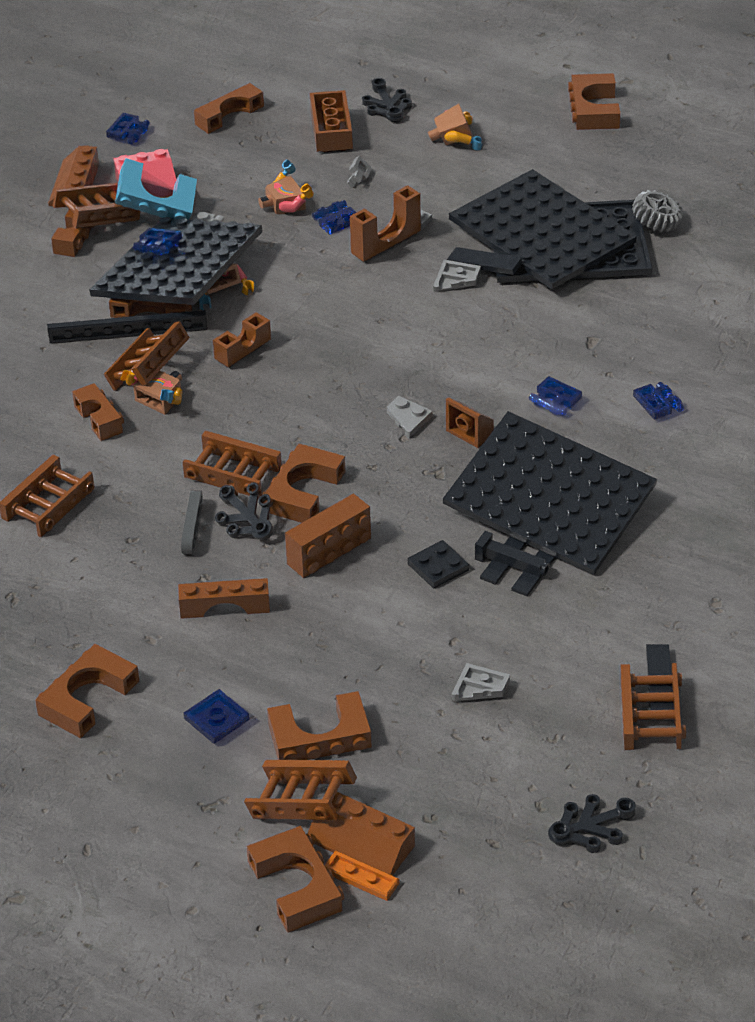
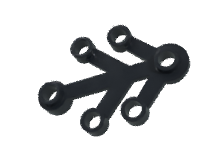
[362,78,412,122]
[215,482,273,540]
[548,794,636,853]

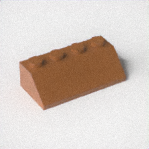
[48,145,99,207]
[308,792,415,876]

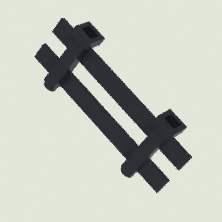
[475,531,556,597]

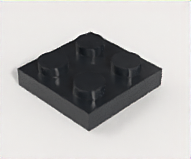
[407,540,469,589]

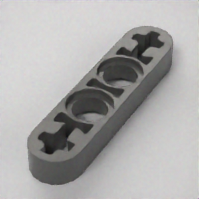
[181,490,203,554]

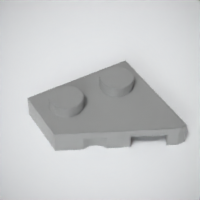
[433,260,481,292]
[387,396,432,439]
[451,663,510,701]

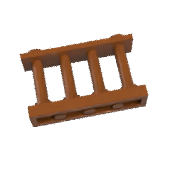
[52,183,141,228]
[104,322,190,390]
[183,431,282,499]
[0,455,95,537]
[621,663,686,750]
[244,760,357,820]

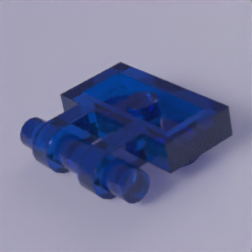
[106,113,150,145]
[312,200,357,235]
[133,228,183,255]
[529,376,582,416]
[633,382,684,420]

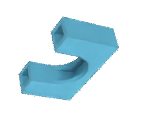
[115,158,197,220]

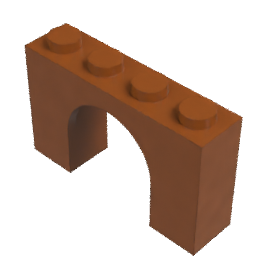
[568,73,620,130]
[350,185,421,262]
[262,444,346,523]
[35,644,139,739]
[267,691,372,760]
[247,826,345,933]

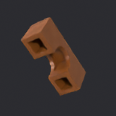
[51,209,95,257]
[213,312,271,367]
[72,383,124,441]

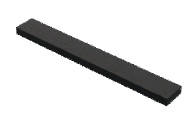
[47,310,207,344]

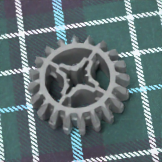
[632,190,683,232]

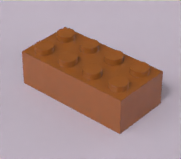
[310,90,353,152]
[285,493,371,578]

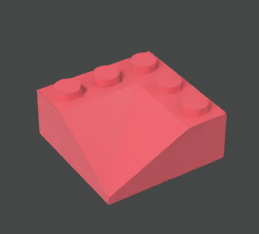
[114,149,176,197]

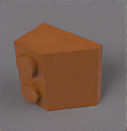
[446,397,494,448]

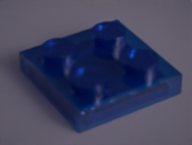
[183,689,250,744]

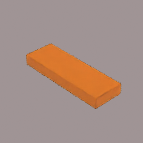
[324,851,399,901]

